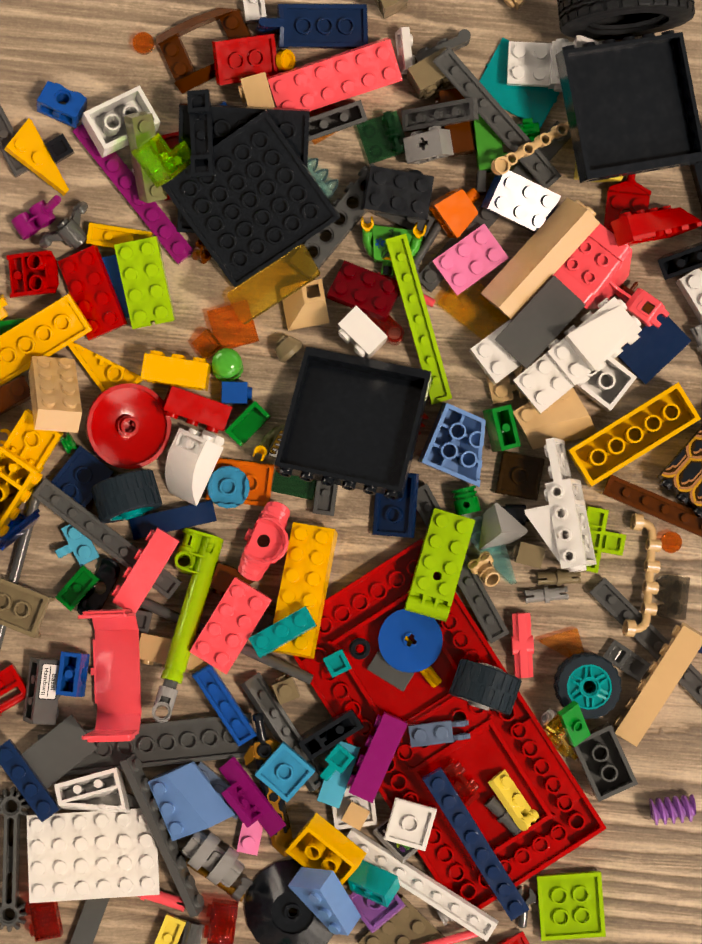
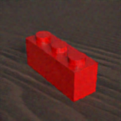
[161,386,232,433]

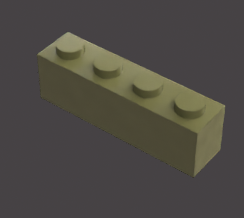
[124,111,168,203]

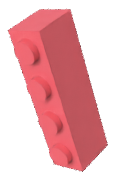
[111,527,180,614]

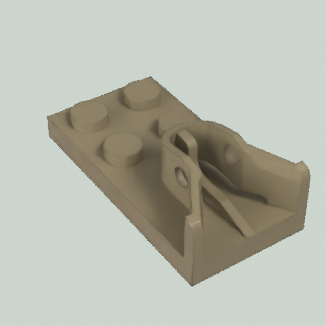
[0,577,55,638]

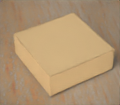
[341,800,370,831]

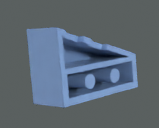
[288,867,361,936]

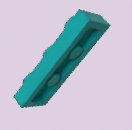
[249,606,317,658]

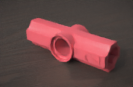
[511,612,534,678]

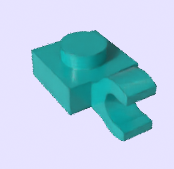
[320,743,355,781]

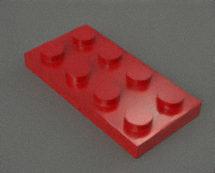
[57,245,128,340]

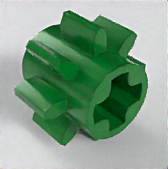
[518,118,540,141]

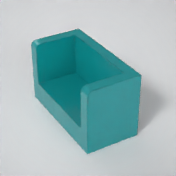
[348,860,400,907]

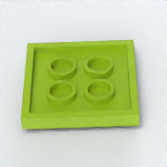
[536,871,606,941]

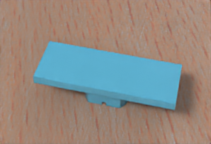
[317,741,361,809]

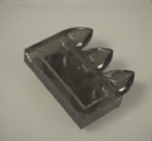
[654,575,690,620]

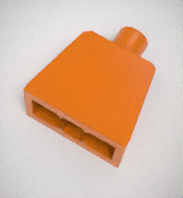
[429,188,480,238]

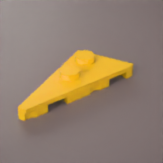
[4,118,69,196]
[68,342,143,392]

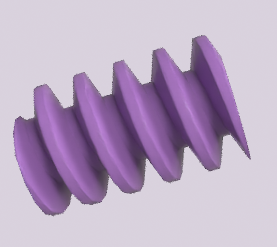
[649,794,696,825]

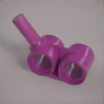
[11,195,61,240]

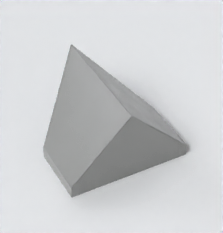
[479,502,528,550]

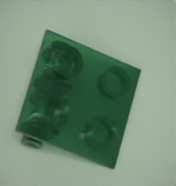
[356,111,405,164]

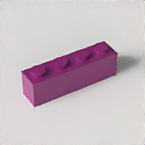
[347,711,408,803]

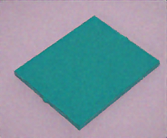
[479,38,560,129]

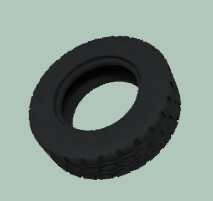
[557,0,695,40]

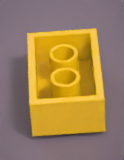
[140,350,212,392]
[285,813,367,885]

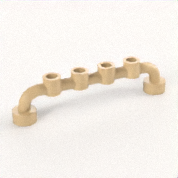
[491,121,570,175]
[622,513,662,637]

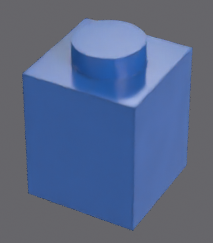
[221,382,252,405]

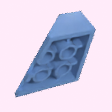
[148,761,236,841]

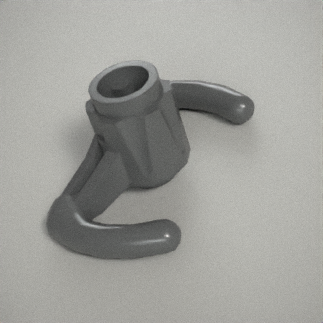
[39,201,88,249]

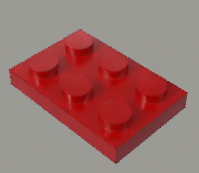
[212,33,278,85]

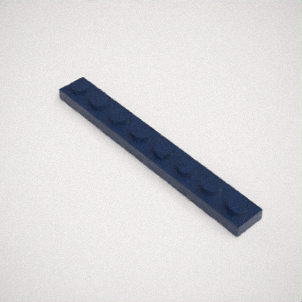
[422,766,530,921]

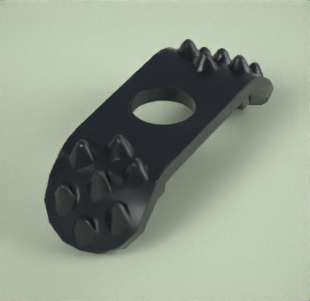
[77,557,120,615]

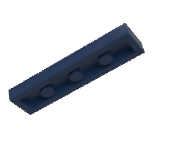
[0,739,61,822]

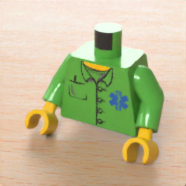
[361,216,427,276]

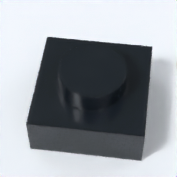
[45,133,75,164]

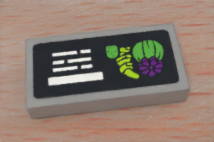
[373,818,418,864]

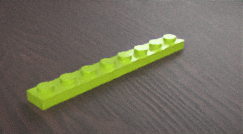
[385,233,452,404]

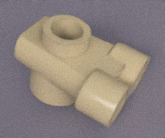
[468,551,500,587]

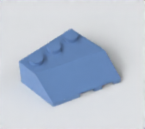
[418,403,486,487]

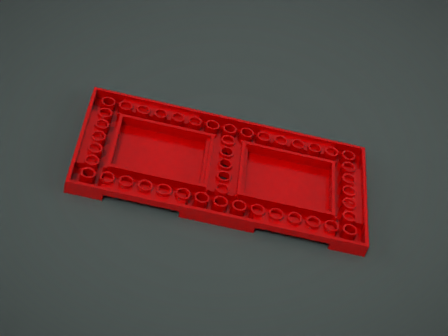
[293,539,607,909]

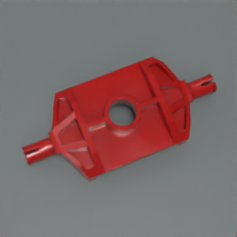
[604,174,652,246]

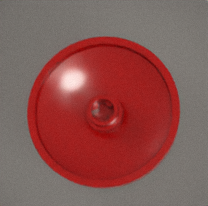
[85,383,171,469]

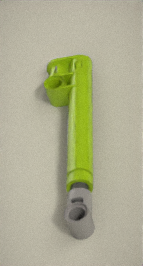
[152,528,224,723]

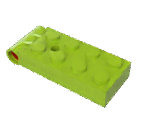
[404,508,475,622]

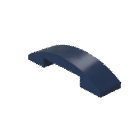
[129,500,217,540]

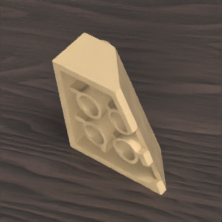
[513,387,597,450]

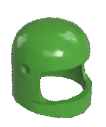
[211,348,244,382]

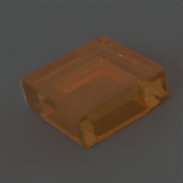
[192,329,222,359]

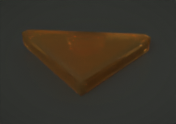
[539,628,584,658]

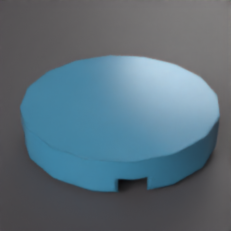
[207,466,250,509]

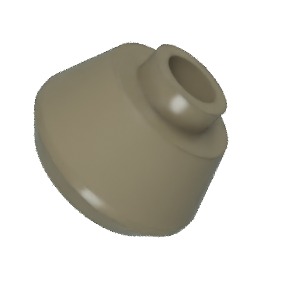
[275,335,302,363]

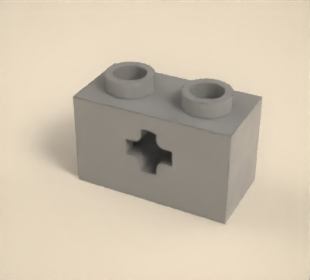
[403,126,454,165]

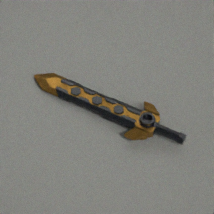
[244,713,293,857]

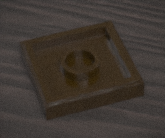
[495,451,545,501]

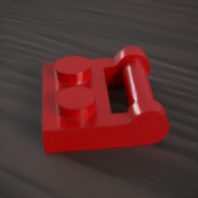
[0,664,27,716]

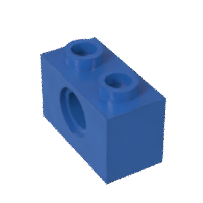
[37,81,87,128]
[56,651,90,697]

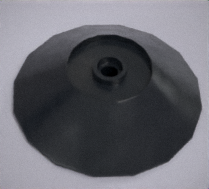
[244,859,334,944]

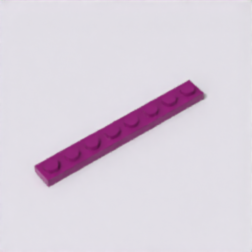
[72,124,193,265]

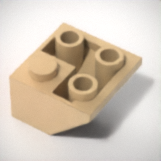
[280,279,330,331]

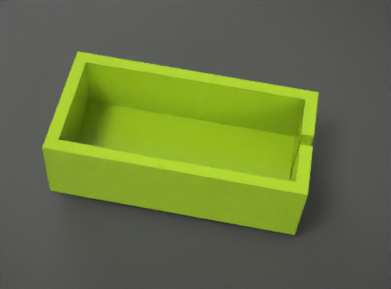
[114,236,176,329]

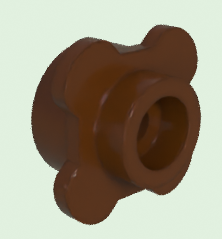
[191,240,212,264]

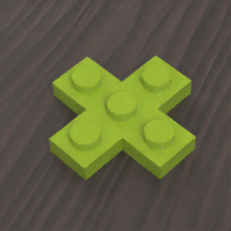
[586,506,626,573]

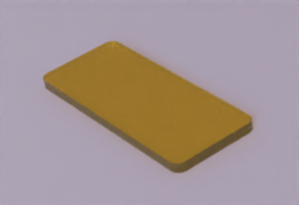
[227,244,320,324]

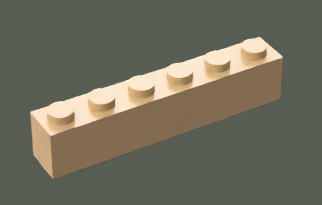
[613,622,702,747]

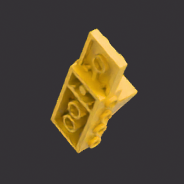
[0,409,64,538]

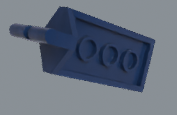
[255,4,368,49]

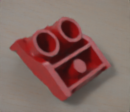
[6,250,59,298]

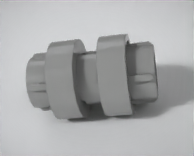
[182,831,245,887]

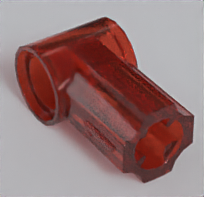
[367,315,404,345]

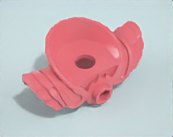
[238,502,290,581]

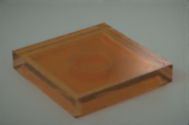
[207,300,259,350]

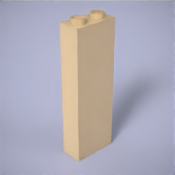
[480,197,600,320]

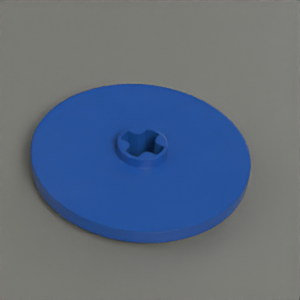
[378,609,443,673]

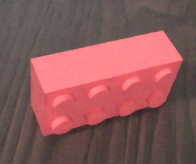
[189,577,273,674]

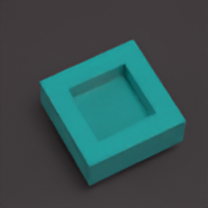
[323,649,352,678]

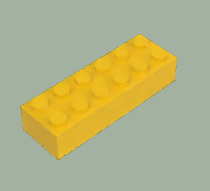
[567,382,701,487]
[272,522,338,659]

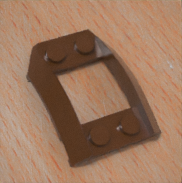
[156,8,252,94]

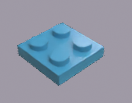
[255,741,316,803]

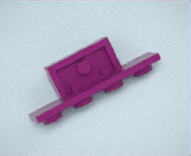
[219,757,286,837]

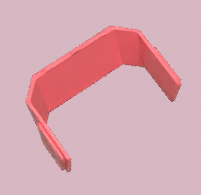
[78,609,142,742]

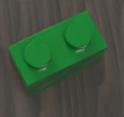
[483,404,521,452]

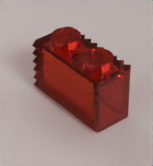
[25,898,63,942]
[204,898,239,944]

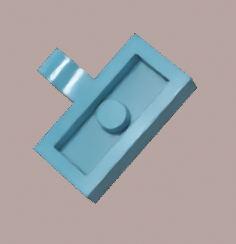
[55,524,100,567]

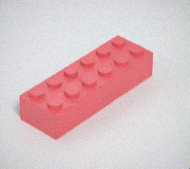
[267,37,403,111]

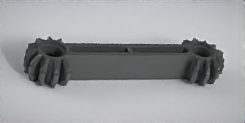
[0,787,30,932]

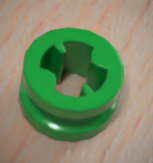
[60,432,78,454]

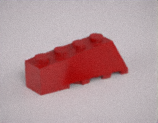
[611,205,702,247]

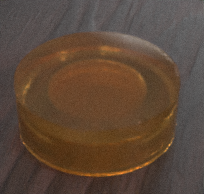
[133,32,154,55]
[660,532,682,553]

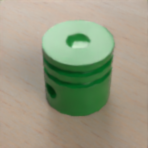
[451,486,481,515]

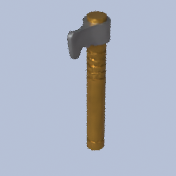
[186,859,253,902]

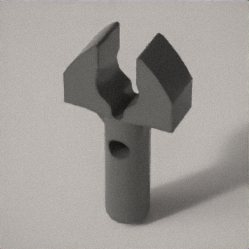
[517,886,536,928]

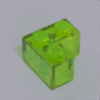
[131,133,191,188]

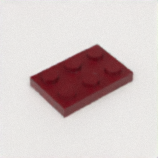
[327,260,400,322]

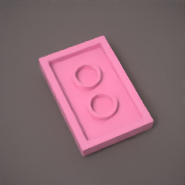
[432,224,509,296]

